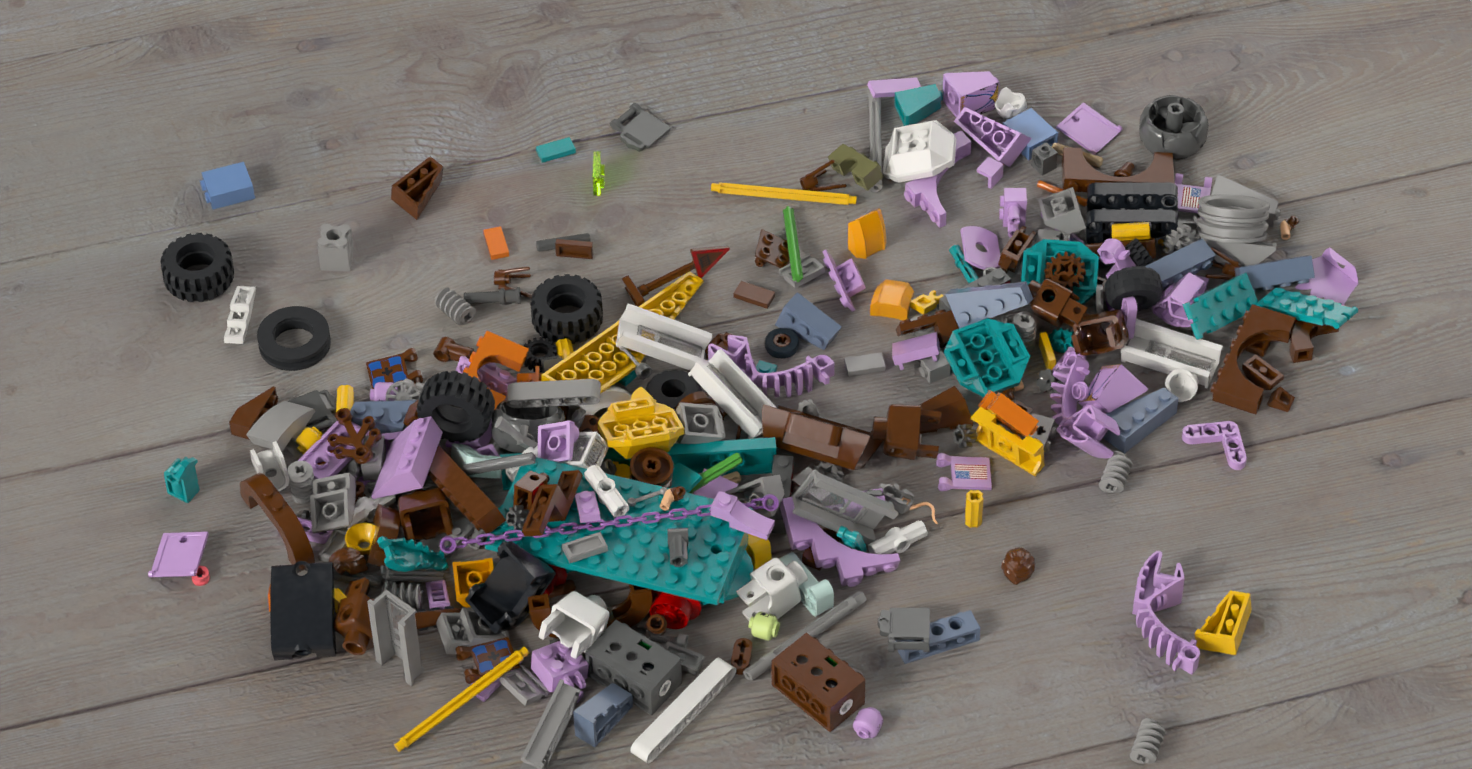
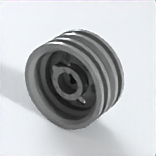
[1196,194,1270,243]

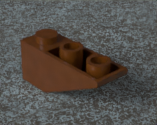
[229,387,278,440]

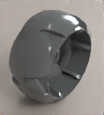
[1139,95,1209,160]
[491,400,566,453]

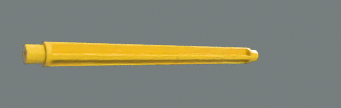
[711,182,857,205]
[394,647,529,752]

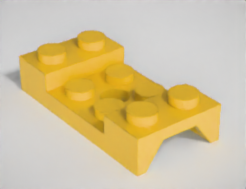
[971,407,1045,476]

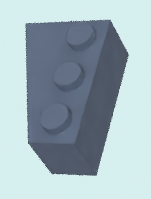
[775,292,842,350]
[350,400,416,441]
[573,683,633,747]

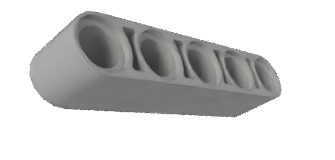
[506,379,601,408]

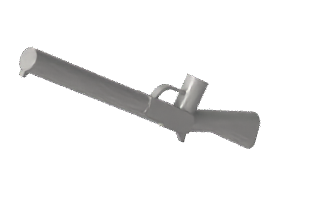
[495,416,538,448]

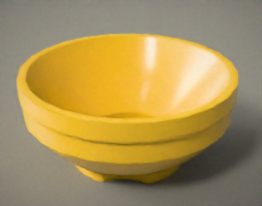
[345,523,375,555]

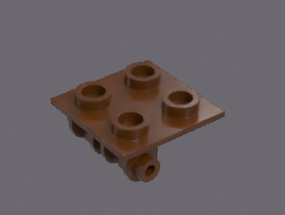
[755,229,790,268]

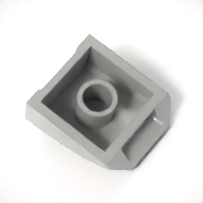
[675,402,726,444]

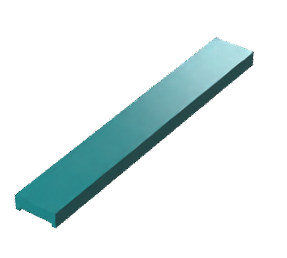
[500,437,776,490]

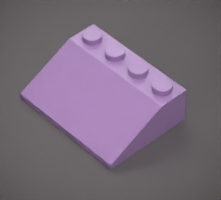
[371,416,443,499]

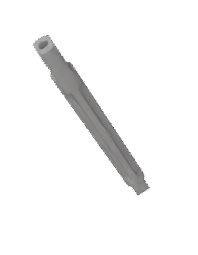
[869,92,882,193]
[743,591,867,680]

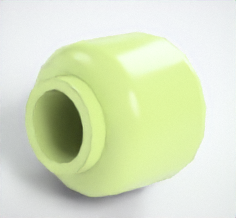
[748,612,780,641]

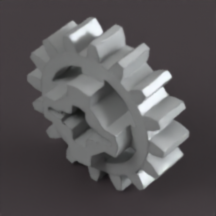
[1162,226,1200,257]

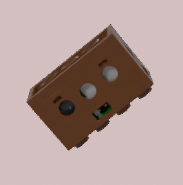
[771,632,865,732]

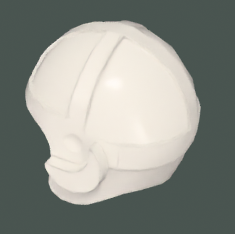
[995,87,1027,119]
[1165,369,1200,402]

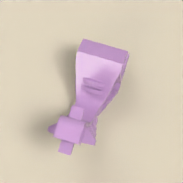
[1097,239,1205,327]
[708,335,835,397]
[1050,352,1120,459]
[1132,551,1200,675]

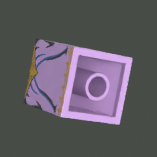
[942,71,1000,118]
[1078,364,1148,413]

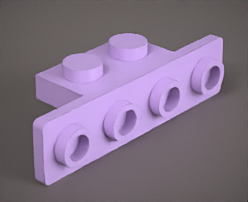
[823,250,866,312]
[456,356,517,400]

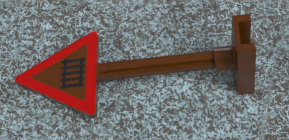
[622,246,730,307]

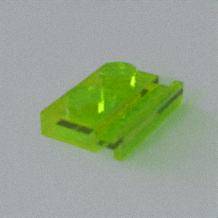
[592,151,605,196]

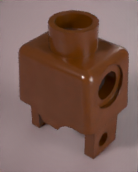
[1028,279,1090,328]
[1071,309,1129,356]
[872,404,942,460]
[398,488,453,543]
[333,577,396,655]

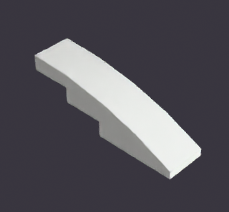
[224,286,256,344]

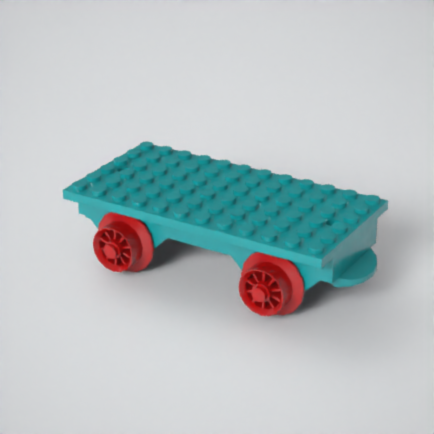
[485,457,754,630]

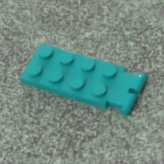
[1182,272,1258,340]
[1256,288,1358,329]

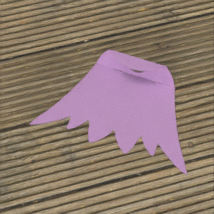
[1295,247,1358,306]

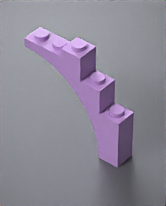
[904,130,971,228]
[780,497,900,587]

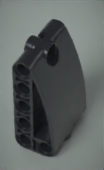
[1086,182,1178,244]
[270,561,336,661]

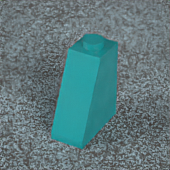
[894,84,943,126]

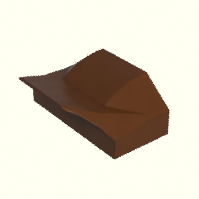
[1242,354,1284,390]

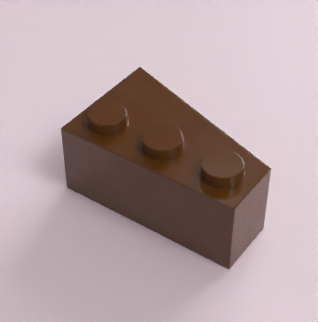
[391,156,443,220]

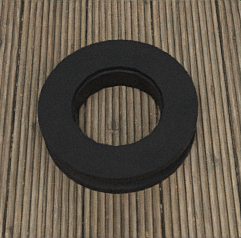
[257,306,331,371]

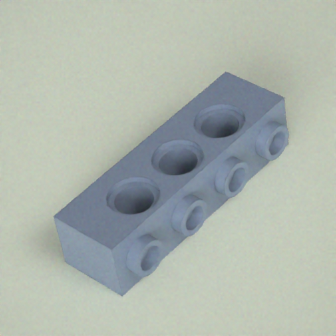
[895,610,980,664]

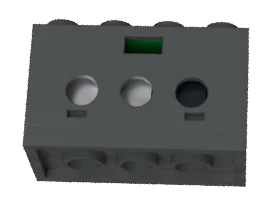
[585,620,682,715]

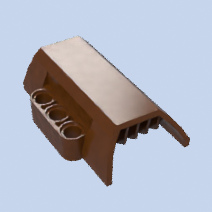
[762,404,883,470]

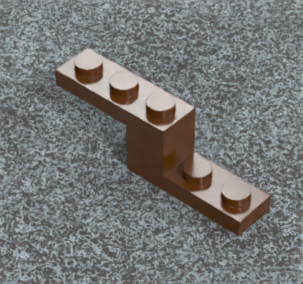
[896,309,958,348]
[522,470,583,537]

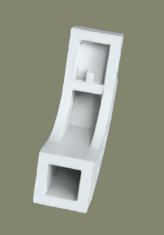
[570,386,632,429]

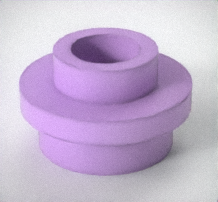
[1072,381,1089,401]

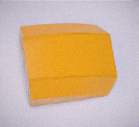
[848,208,887,259]
[870,279,914,320]
[452,558,494,608]

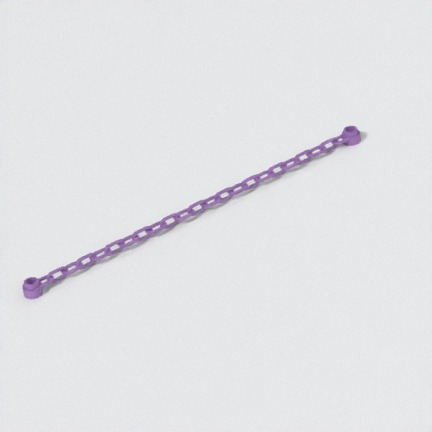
[440,494,779,553]

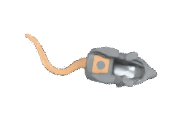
[879,483,938,524]

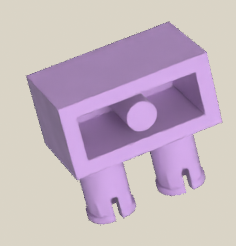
[999,188,1027,238]

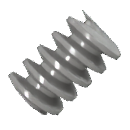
[435,287,476,325]
[1013,312,1037,352]
[1099,451,1133,493]
[288,461,314,504]
[381,581,424,609]
[1130,718,1166,764]

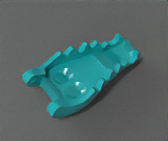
[377,536,448,572]

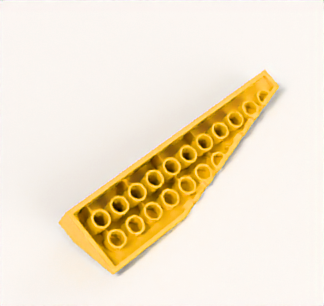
[541,272,704,394]

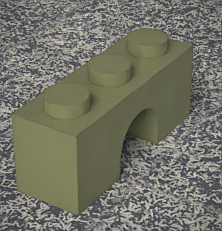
[828,144,883,191]

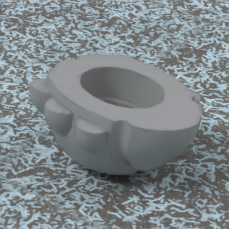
[797,399,820,416]

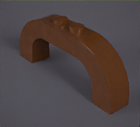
[240,473,315,572]
[528,584,652,639]

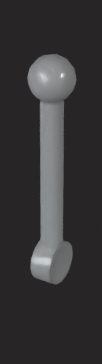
[627,487,667,506]

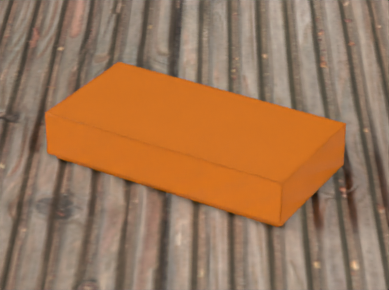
[483,226,509,260]

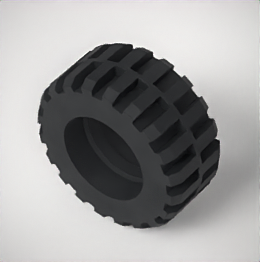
[160,233,234,302]
[530,274,603,345]
[417,371,495,443]

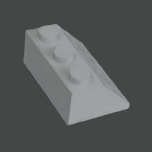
[1038,187,1086,234]
[725,475,785,518]

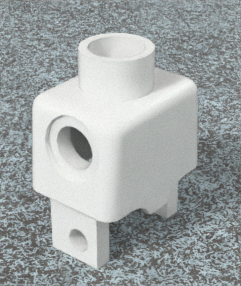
[737,558,808,621]
[538,591,609,659]

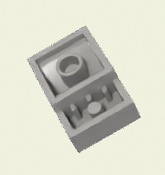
[246,401,315,452]
[310,473,356,533]
[436,608,510,654]

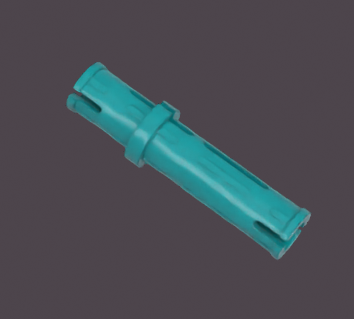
[949,245,979,284]

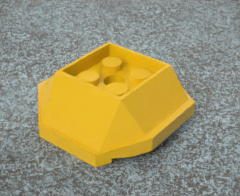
[598,397,684,459]

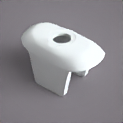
[250,441,289,491]

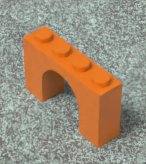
[462,331,529,410]
[978,390,1039,437]

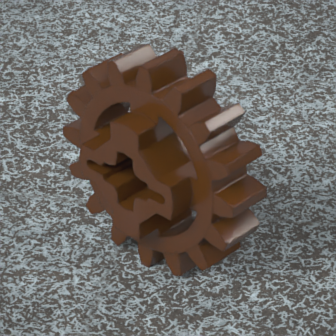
[1044,252,1086,291]

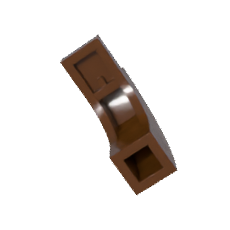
[1289,320,1339,363]
[366,504,400,567]

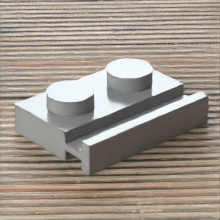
[779,254,825,288]
[499,666,549,706]

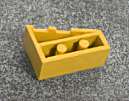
[1195,590,1252,655]

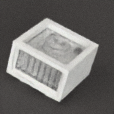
[560,432,609,469]

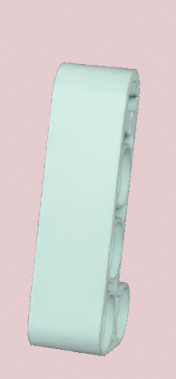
[450,444,502,478]
[779,552,834,617]

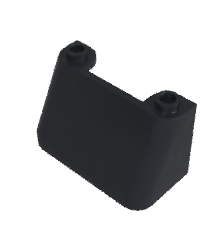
[465,541,556,634]

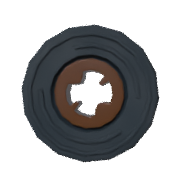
[765,328,799,359]

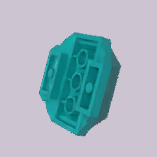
[1021,239,1099,309]
[944,318,1030,397]

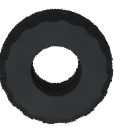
[1105,266,1163,311]
[645,370,702,410]

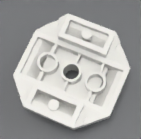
[883,120,957,183]

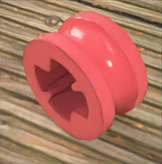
[191,566,210,586]

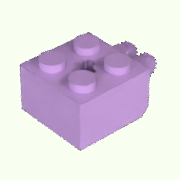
[531,641,589,692]

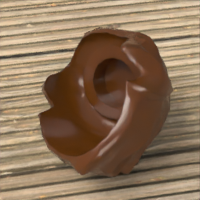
[328,547,368,575]
[1001,547,1035,585]

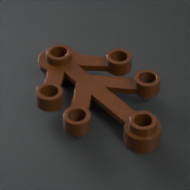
[327,408,382,464]

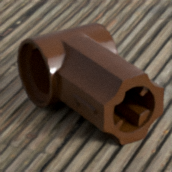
[433,337,474,362]

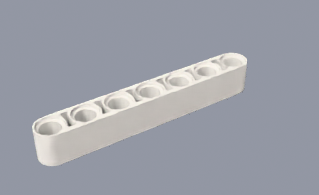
[631,657,736,764]

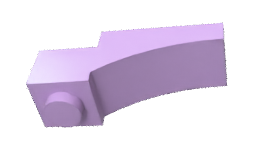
[711,491,775,540]

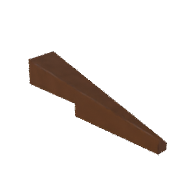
[871,386,973,434]

